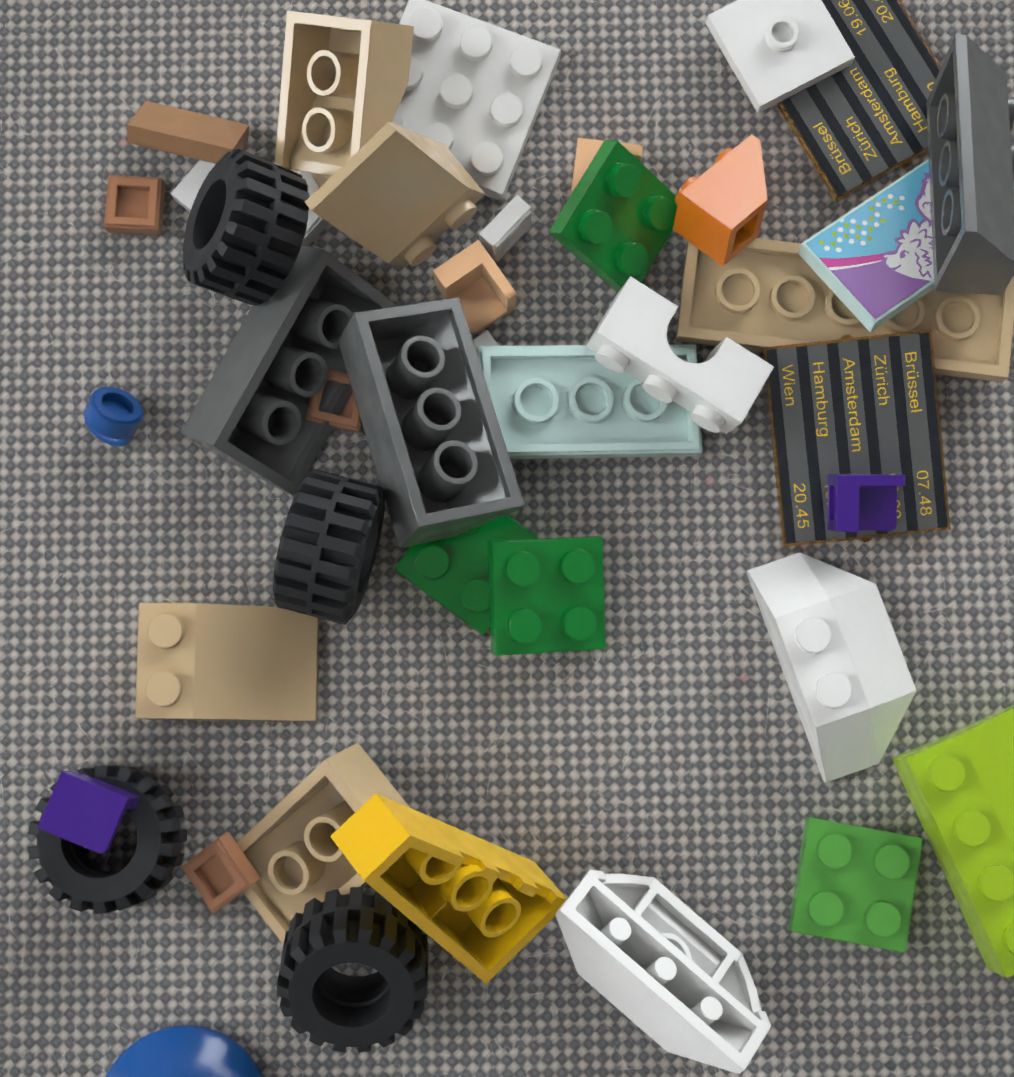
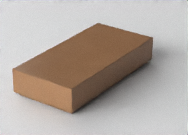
[127,101,249,164]

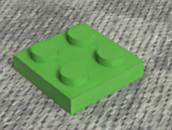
[788,817,923,953]

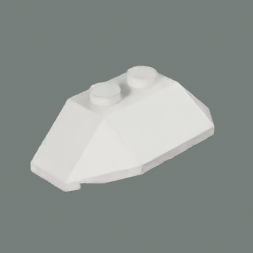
[746,552,916,783]
[555,870,771,1074]

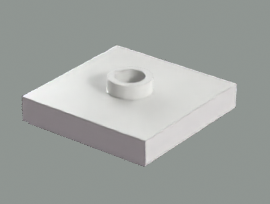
[706,0,855,113]

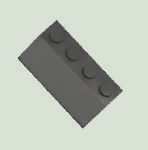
[926,34,1014,295]
[181,245,398,496]
[338,297,525,548]

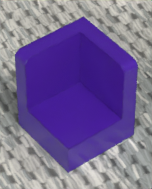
[827,474,905,532]
[37,771,140,854]

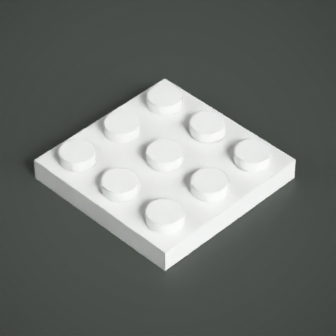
[392,0,561,201]

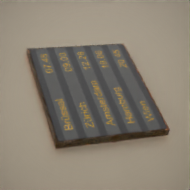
[775,0,941,203]
[762,329,951,547]

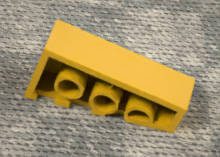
[330,793,567,984]

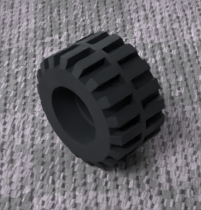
[183,149,309,306]
[273,469,385,625]
[28,765,187,914]
[277,887,429,1053]

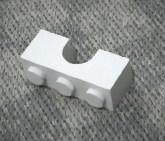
[586,276,774,434]

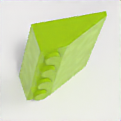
[892,705,1014,978]

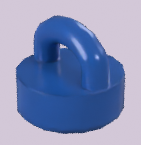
[84,387,144,447]

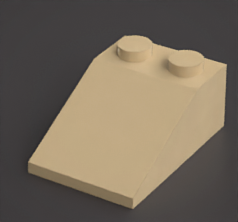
[275,11,414,187]
[305,121,485,267]
[135,603,319,721]
[237,743,410,945]

